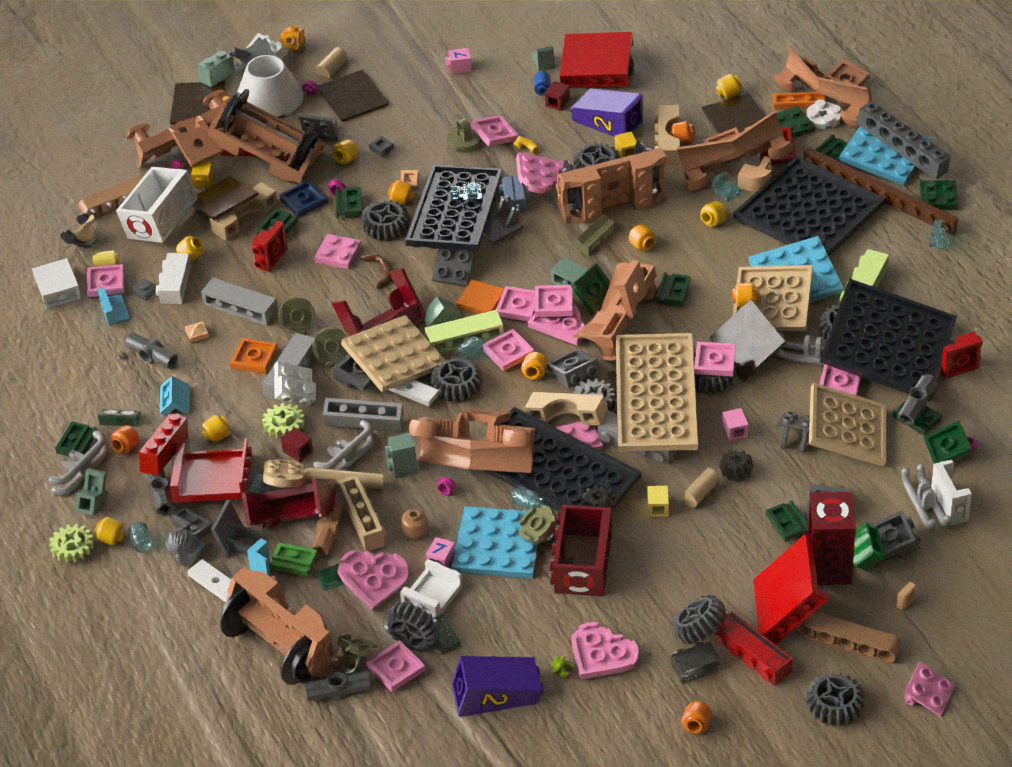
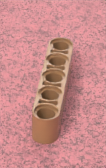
[78,174,145,219]
[796,612,902,663]

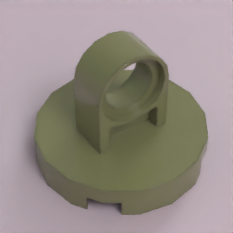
[447,118,482,153]
[278,296,316,334]
[313,327,348,365]
[519,505,557,544]
[337,633,379,673]

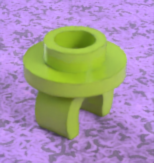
[550,655,574,678]

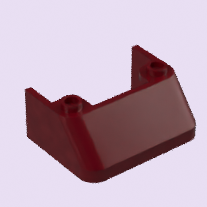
[331,268,425,336]
[242,478,337,529]

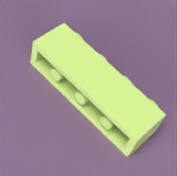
[840,249,889,302]
[425,310,504,354]

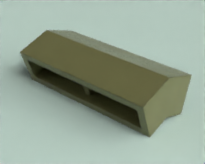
[572,214,615,256]

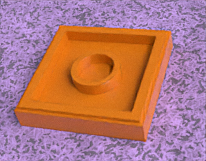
[456,279,504,314]
[230,338,278,374]

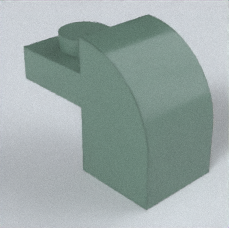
[75,468,109,515]

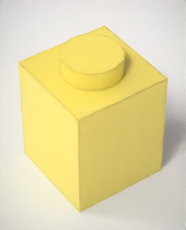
[648,486,669,518]

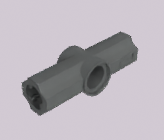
[125,332,178,369]
[898,374,938,426]
[147,469,174,516]
[305,671,371,701]

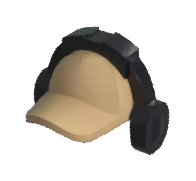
[60,213,98,249]

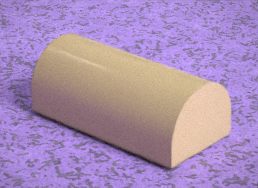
[315,47,348,79]
[683,467,720,508]

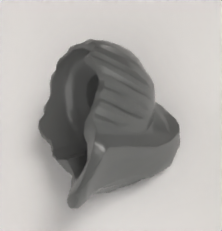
[165,529,213,566]

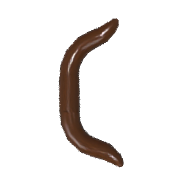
[360,254,392,289]

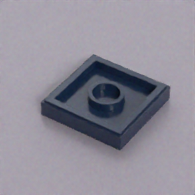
[279,180,328,218]

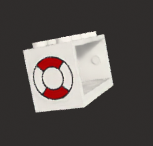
[116,167,197,243]

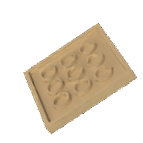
[732,265,814,331]
[341,315,444,392]
[809,383,886,467]

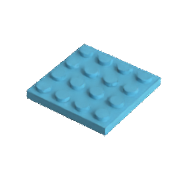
[839,127,932,186]
[748,236,844,302]
[452,506,539,579]

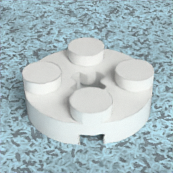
[806,100,841,130]

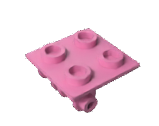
[905,661,955,717]

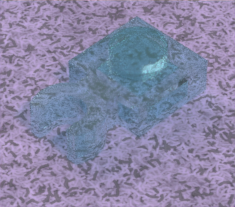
[450,182,482,199]

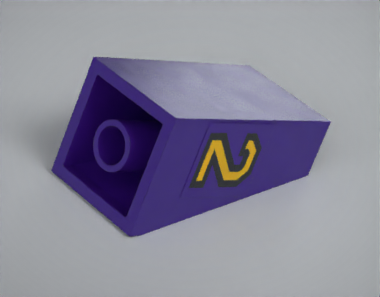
[571,88,643,137]
[452,656,544,717]

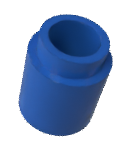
[534,71,551,96]

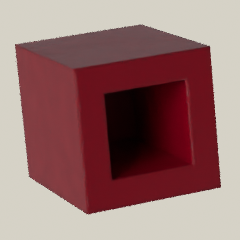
[545,81,570,111]
[281,428,313,462]

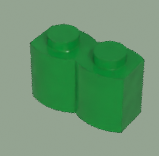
[853,521,885,571]

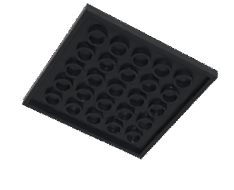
[733,156,885,256]
[820,278,957,402]

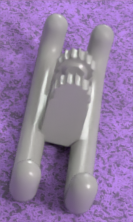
[775,333,825,366]
[313,420,375,471]
[49,431,108,496]
[901,464,952,531]

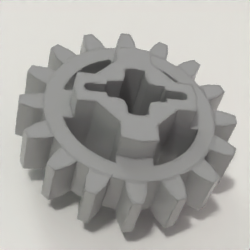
[573,378,615,408]

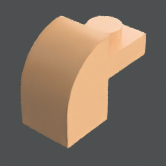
[738,157,773,191]

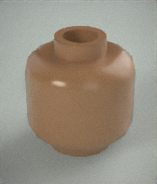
[401,509,428,539]

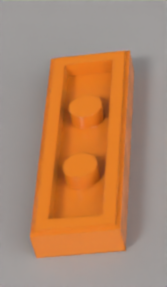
[773,92,826,110]

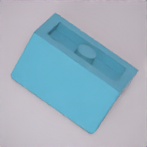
[97,287,130,326]
[160,376,190,416]
[247,538,271,577]

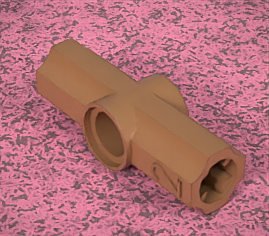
[311,501,344,558]

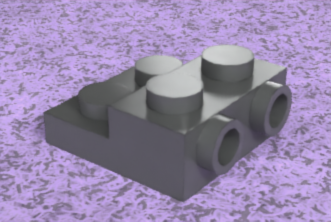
[547,348,600,388]
[333,353,373,391]
[872,510,922,561]

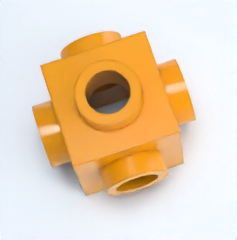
[280,26,306,51]

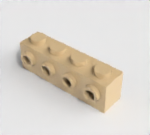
[338,475,386,551]

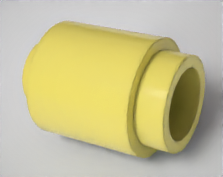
[93,250,120,267]

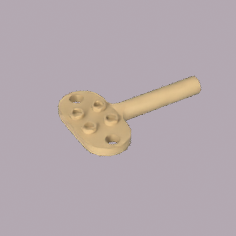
[263,459,383,490]

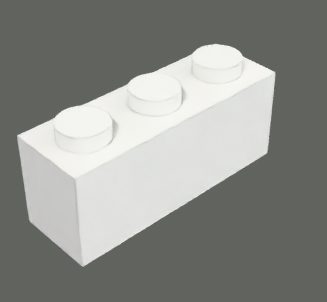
[156,253,191,304]

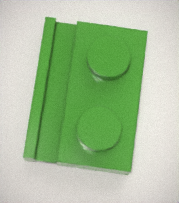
[269,542,318,577]

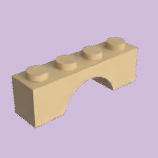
[655,105,680,164]
[210,182,278,241]
[525,392,608,426]

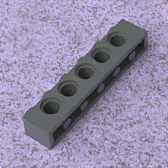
[857,101,951,180]

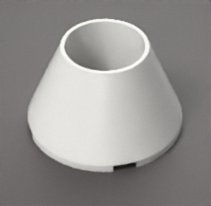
[237,55,303,117]

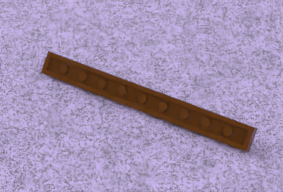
[803,147,958,235]

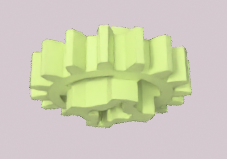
[262,403,305,439]
[49,524,94,563]

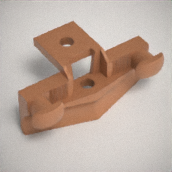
[775,45,873,129]
[127,90,226,167]
[676,110,793,191]
[573,260,660,362]
[409,408,535,473]

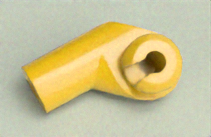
[514,136,539,154]

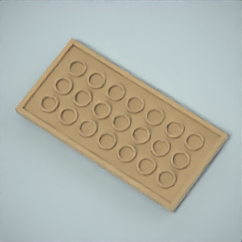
[616,333,698,452]

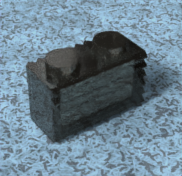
[671,641,721,684]

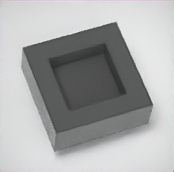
[369,136,394,157]
[132,278,157,301]

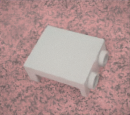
[32,258,81,309]
[931,460,972,526]
[400,559,463,620]

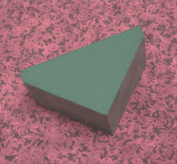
[531,46,555,72]
[423,297,462,327]

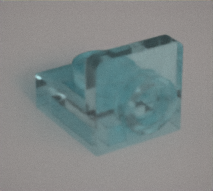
[713,171,741,202]
[929,219,950,250]

